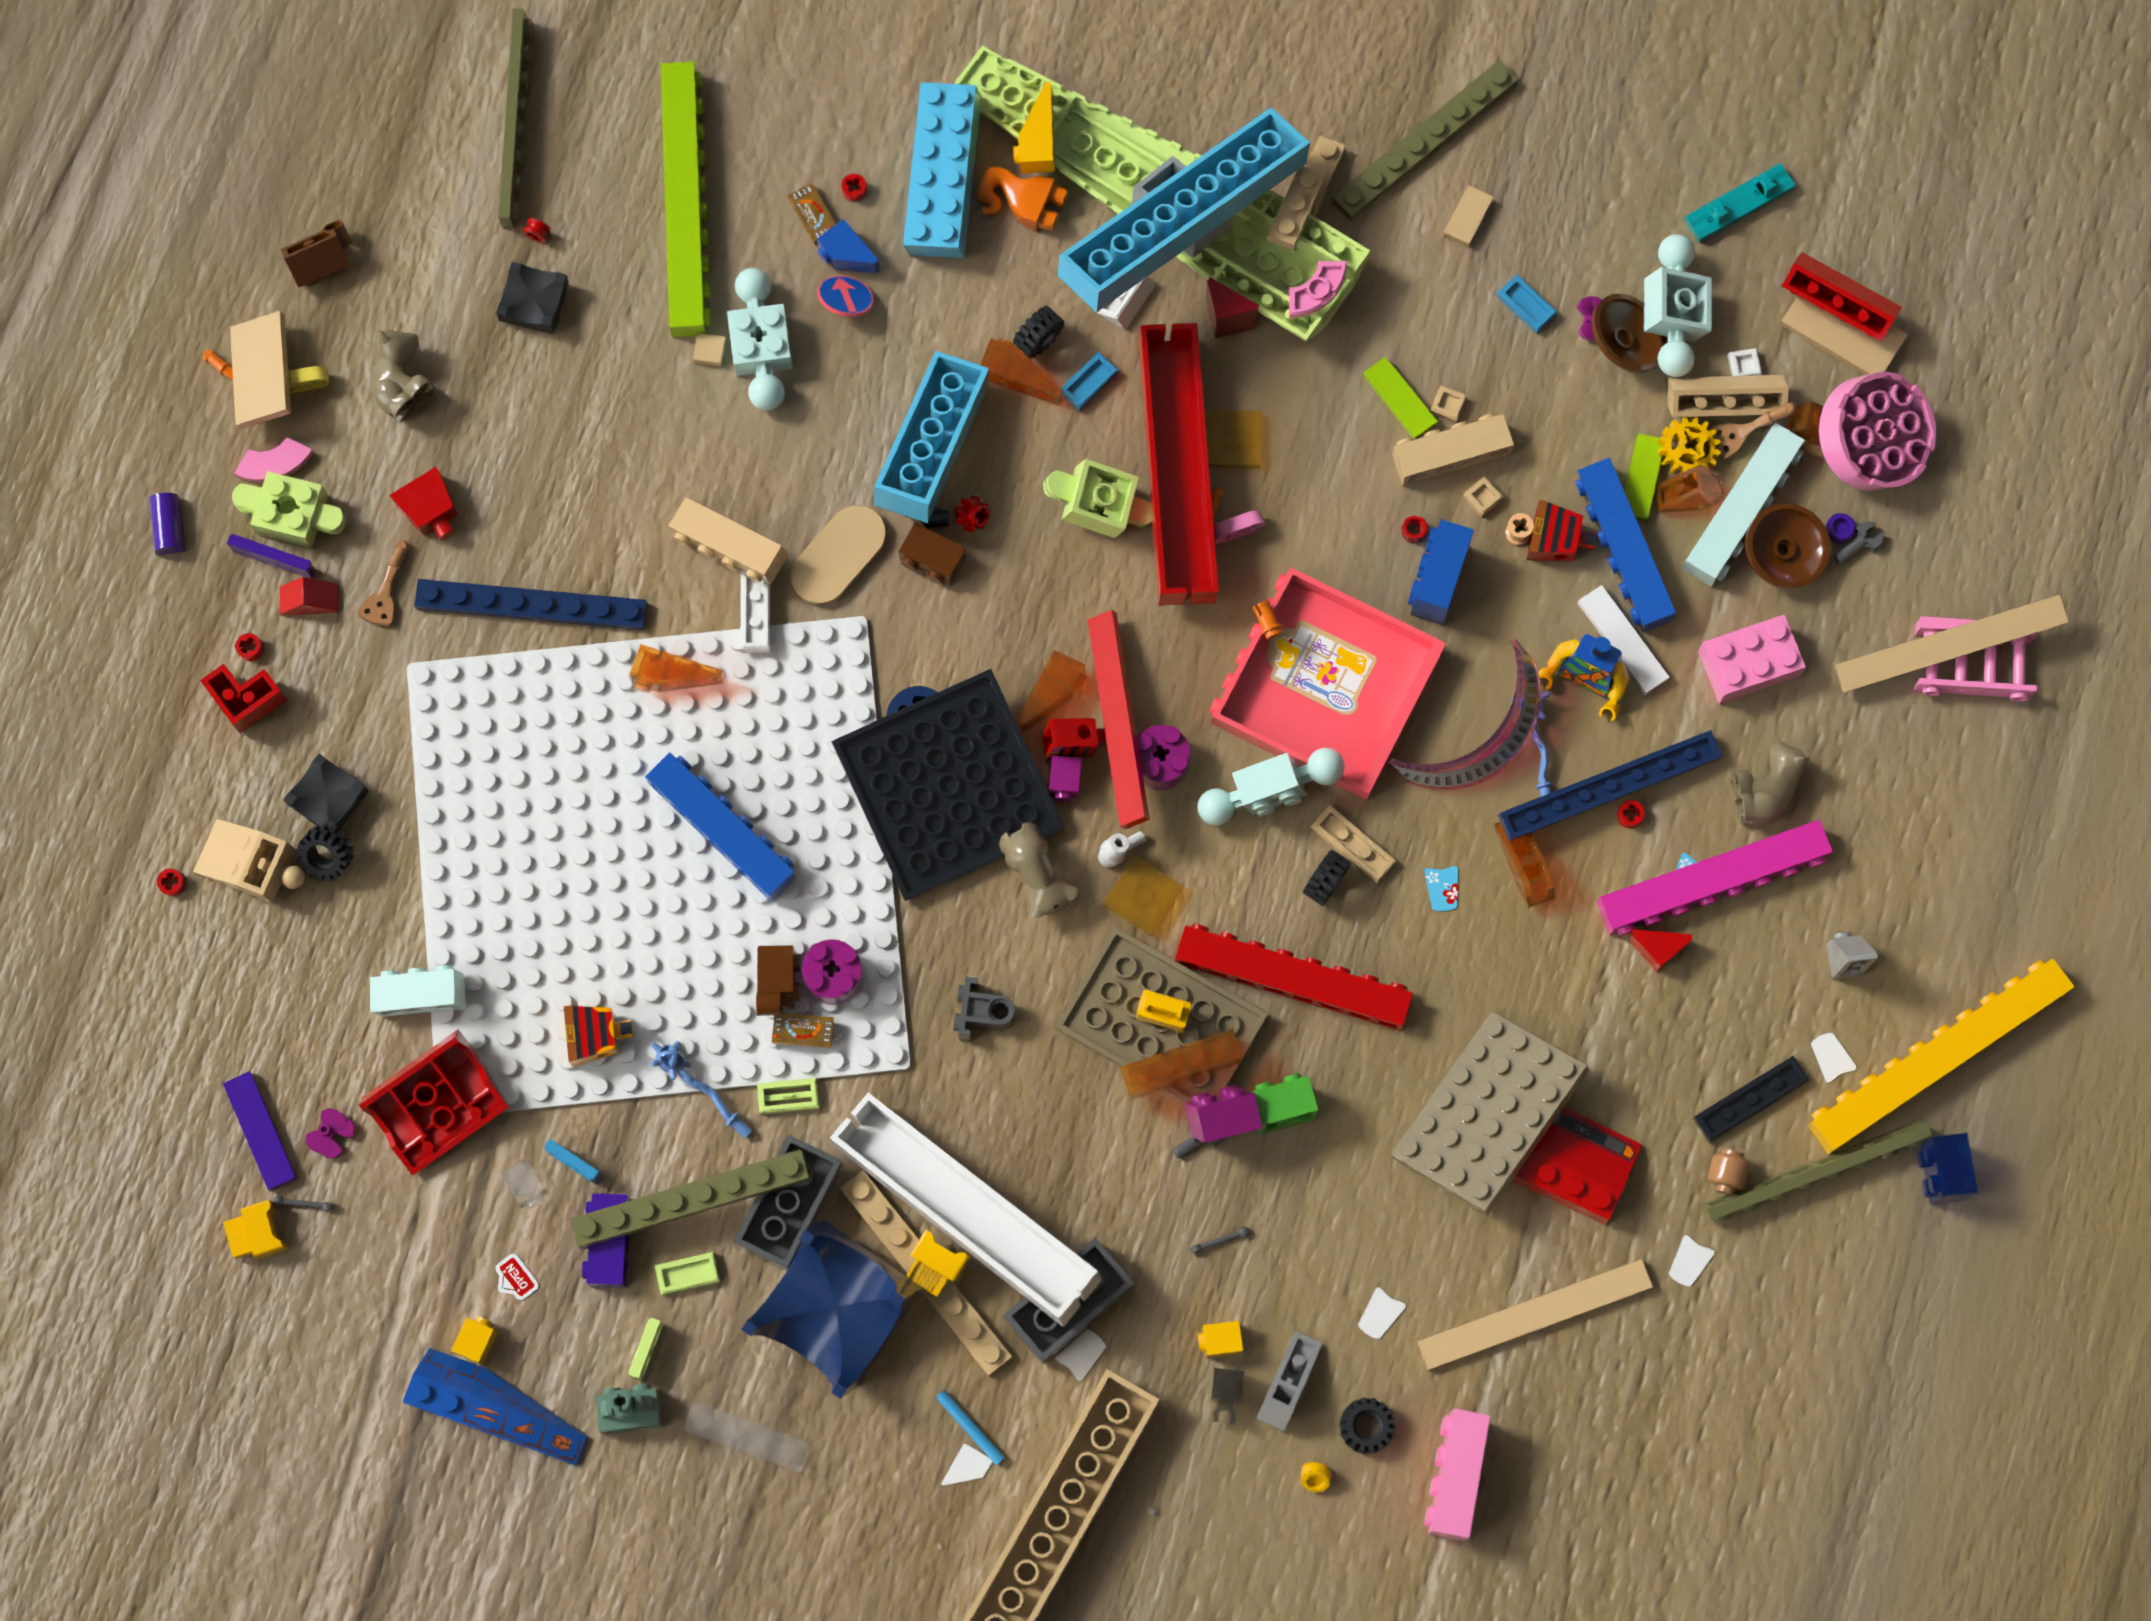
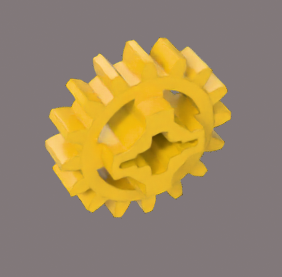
[1657,417,1721,479]

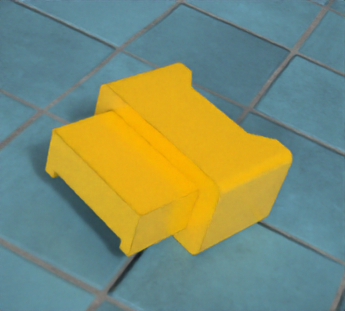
[1137,990,1191,1033]
[223,1199,287,1260]
[906,1230,971,1297]

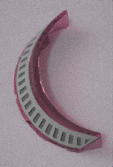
[1388,639,1541,790]

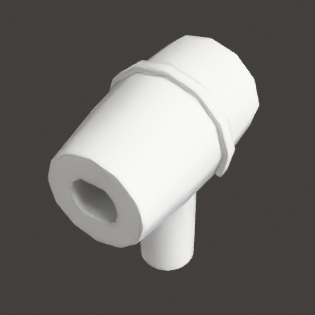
[1098,831,1146,868]

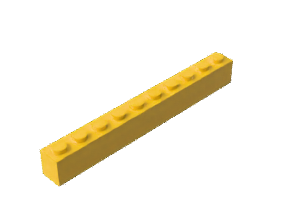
[1808,958,2074,1155]

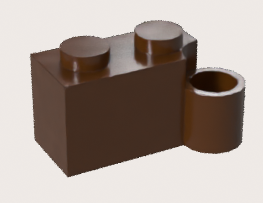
[280,220,352,288]
[756,945,801,1016]

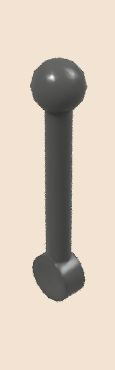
[272,1195,334,1210]
[1189,1226,1250,1254]

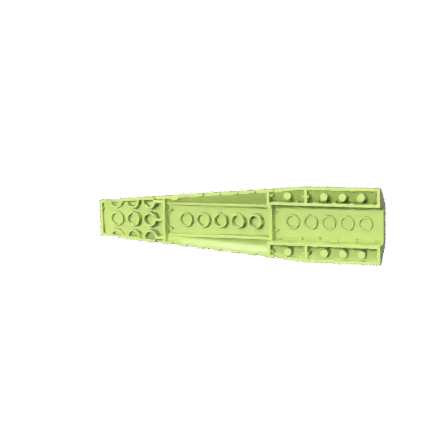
[954,45,1370,342]

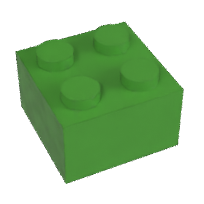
[1251,1074,1318,1135]

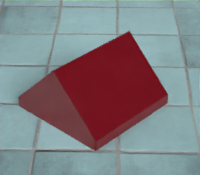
[1206,277,1259,339]

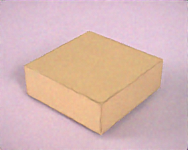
[692,333,726,366]
[1430,385,1467,423]
[1463,476,1504,518]

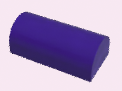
[149,492,185,556]

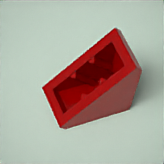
[280,577,338,616]
[1629,929,1692,972]

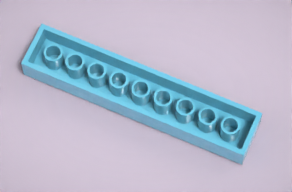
[1058,107,1310,313]

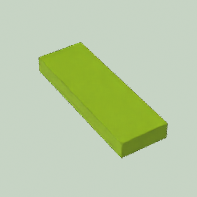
[1362,356,1438,440]
[1624,433,1664,522]

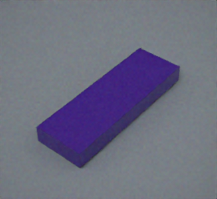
[227,534,316,579]

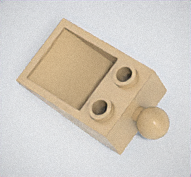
[193,819,305,903]

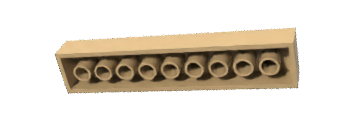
[963,1369,1160,1621]

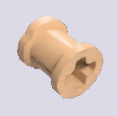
[1505,513,1534,546]

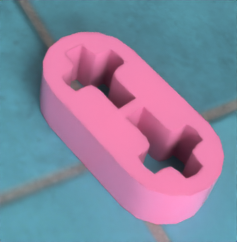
[1213,510,1265,544]

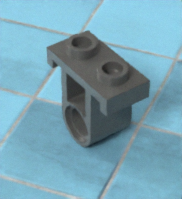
[953,977,1015,1041]

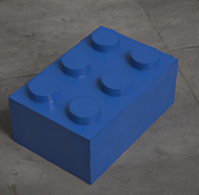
[1407,519,1474,625]

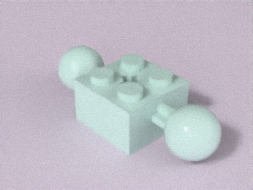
[1644,234,1712,377]
[727,268,793,411]
[1197,748,1345,826]

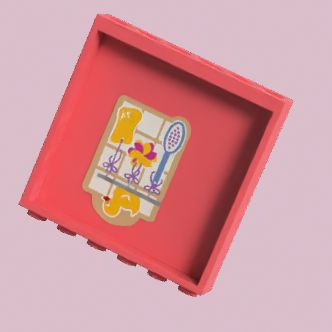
[1209,567,1446,800]

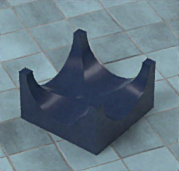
[741,1220,922,1399]

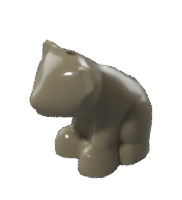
[370,330,436,422]
[1730,741,1810,825]
[999,822,1078,918]

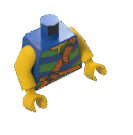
[1537,634,1629,722]

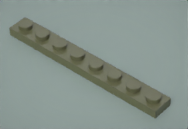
[498,8,532,229]
[1332,59,1518,221]
[1700,1121,1933,1222]
[570,1150,810,1249]

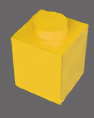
[451,1316,498,1365]
[1197,1321,1243,1358]

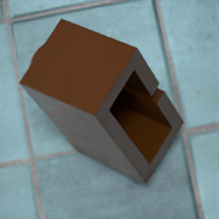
[898,523,967,585]

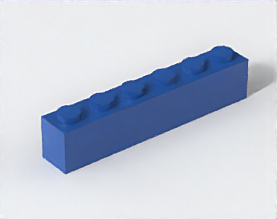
[1575,457,1676,632]
[645,752,796,902]

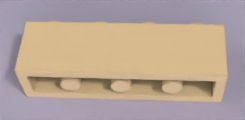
[1667,375,1789,417]
[1392,413,1514,486]
[668,497,788,584]

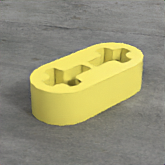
[288,366,329,393]

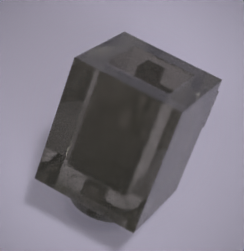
[1210,1368,1244,1424]

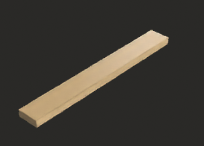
[1834,595,2068,692]
[1416,1259,1653,1371]

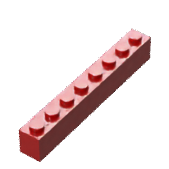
[1175,924,1413,1031]

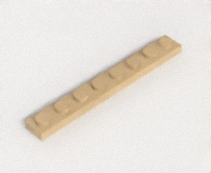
[840,1170,1012,1376]

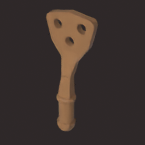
[1710,402,1797,459]
[358,540,409,626]

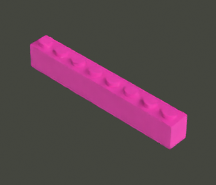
[1597,819,1833,936]

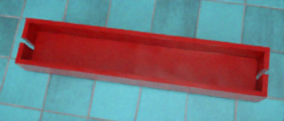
[1138,323,1219,606]

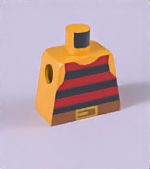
[563,1006,634,1067]

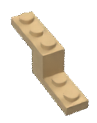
[1267,136,1346,251]

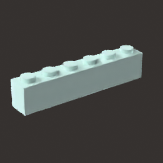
[1682,422,1804,587]

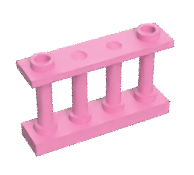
[1914,616,2038,702]

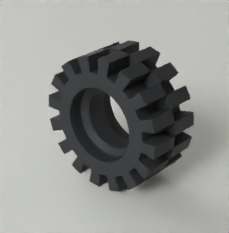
[1013,305,1065,359]
[296,824,354,882]
[1303,849,1352,906]
[1339,1397,1395,1454]

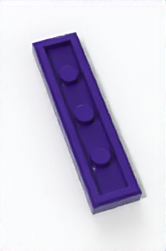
[223,1071,297,1191]

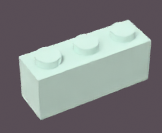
[370,965,465,1017]

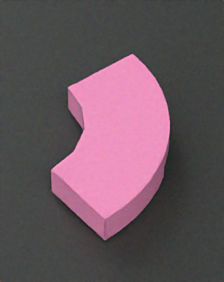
[1289,261,1347,319]
[234,437,314,482]

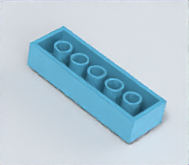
[903,82,982,258]
[874,351,989,523]

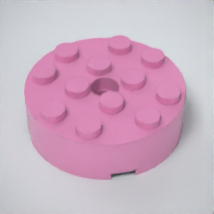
[1819,372,1936,491]

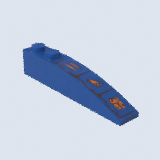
[402,1348,588,1466]

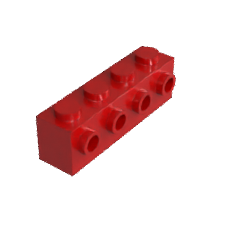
[1782,252,1902,341]

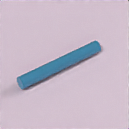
[936,1390,1005,1466]

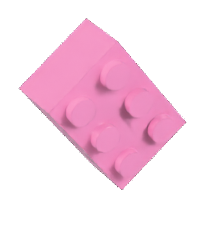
[1698,614,1806,704]

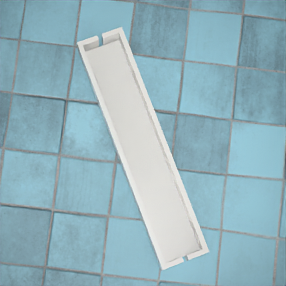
[830,1093,1102,1327]

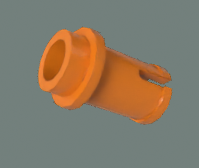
[1252,600,1283,640]

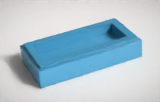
[1496,275,1558,334]
[1059,352,1119,412]
[544,1139,602,1184]

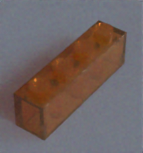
[1120,1029,1243,1101]

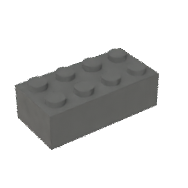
[733,1135,844,1271]
[1003,1237,1135,1365]

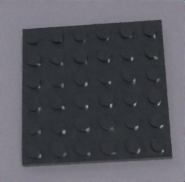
[831,669,1065,901]

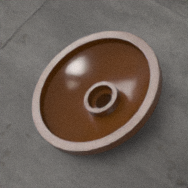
[1592,294,1666,373]
[1745,503,1831,589]

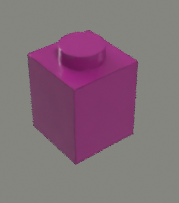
[1049,756,1082,802]

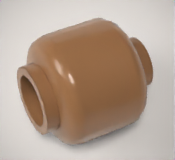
[1708,1149,1750,1195]

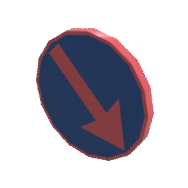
[817,276,874,317]

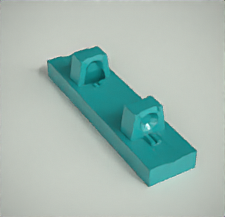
[1684,163,1796,243]

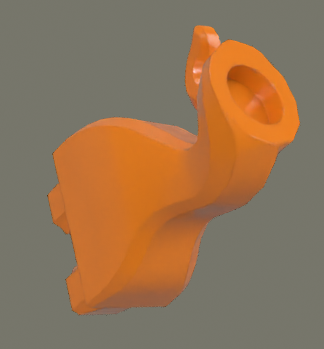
[977,167,1068,232]

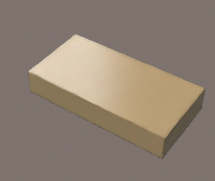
[1443,185,1493,247]

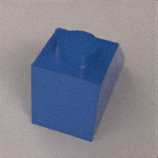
[817,219,880,274]

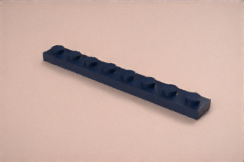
[414,579,647,631]
[1498,730,1723,842]

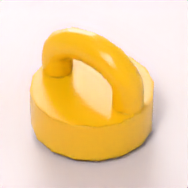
[1301,1462,1331,1492]

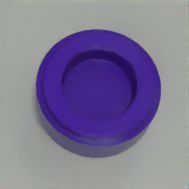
[1825,513,1856,544]

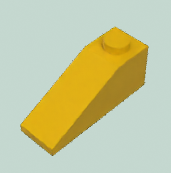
[1013,82,1055,174]

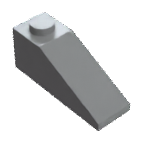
[1826,932,1878,979]
[1256,1331,1323,1431]

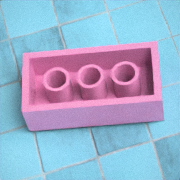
[1424,1409,1490,1541]

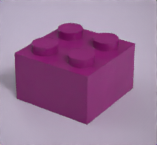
[1184,1085,1262,1143]

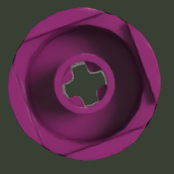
[1137,725,1190,790]
[802,939,863,1004]

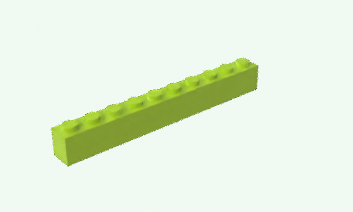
[660,61,711,337]

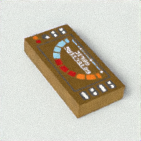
[788,183,836,245]
[771,1013,834,1048]

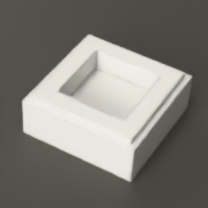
[1727,348,1762,376]

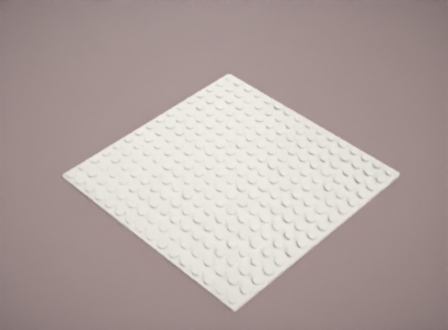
[407,616,910,1113]

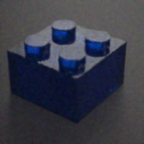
[1917,1133,1978,1205]

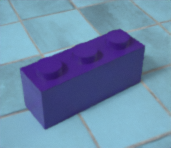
[582,1193,631,1288]

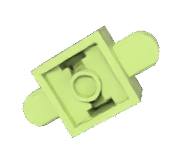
[1043,458,1152,538]
[232,471,346,548]

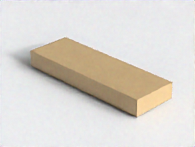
[1311,805,1397,884]

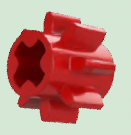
[955,495,990,532]

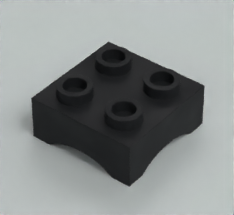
[496,261,569,334]
[283,753,369,833]

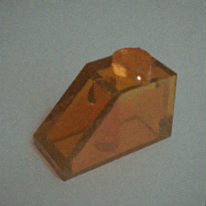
[1655,465,1725,513]

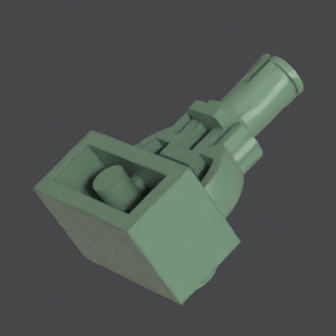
[595,1384,662,1434]

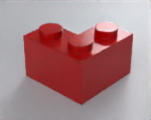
[200,664,287,734]

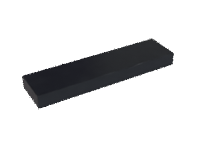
[1693,1056,1810,1143]

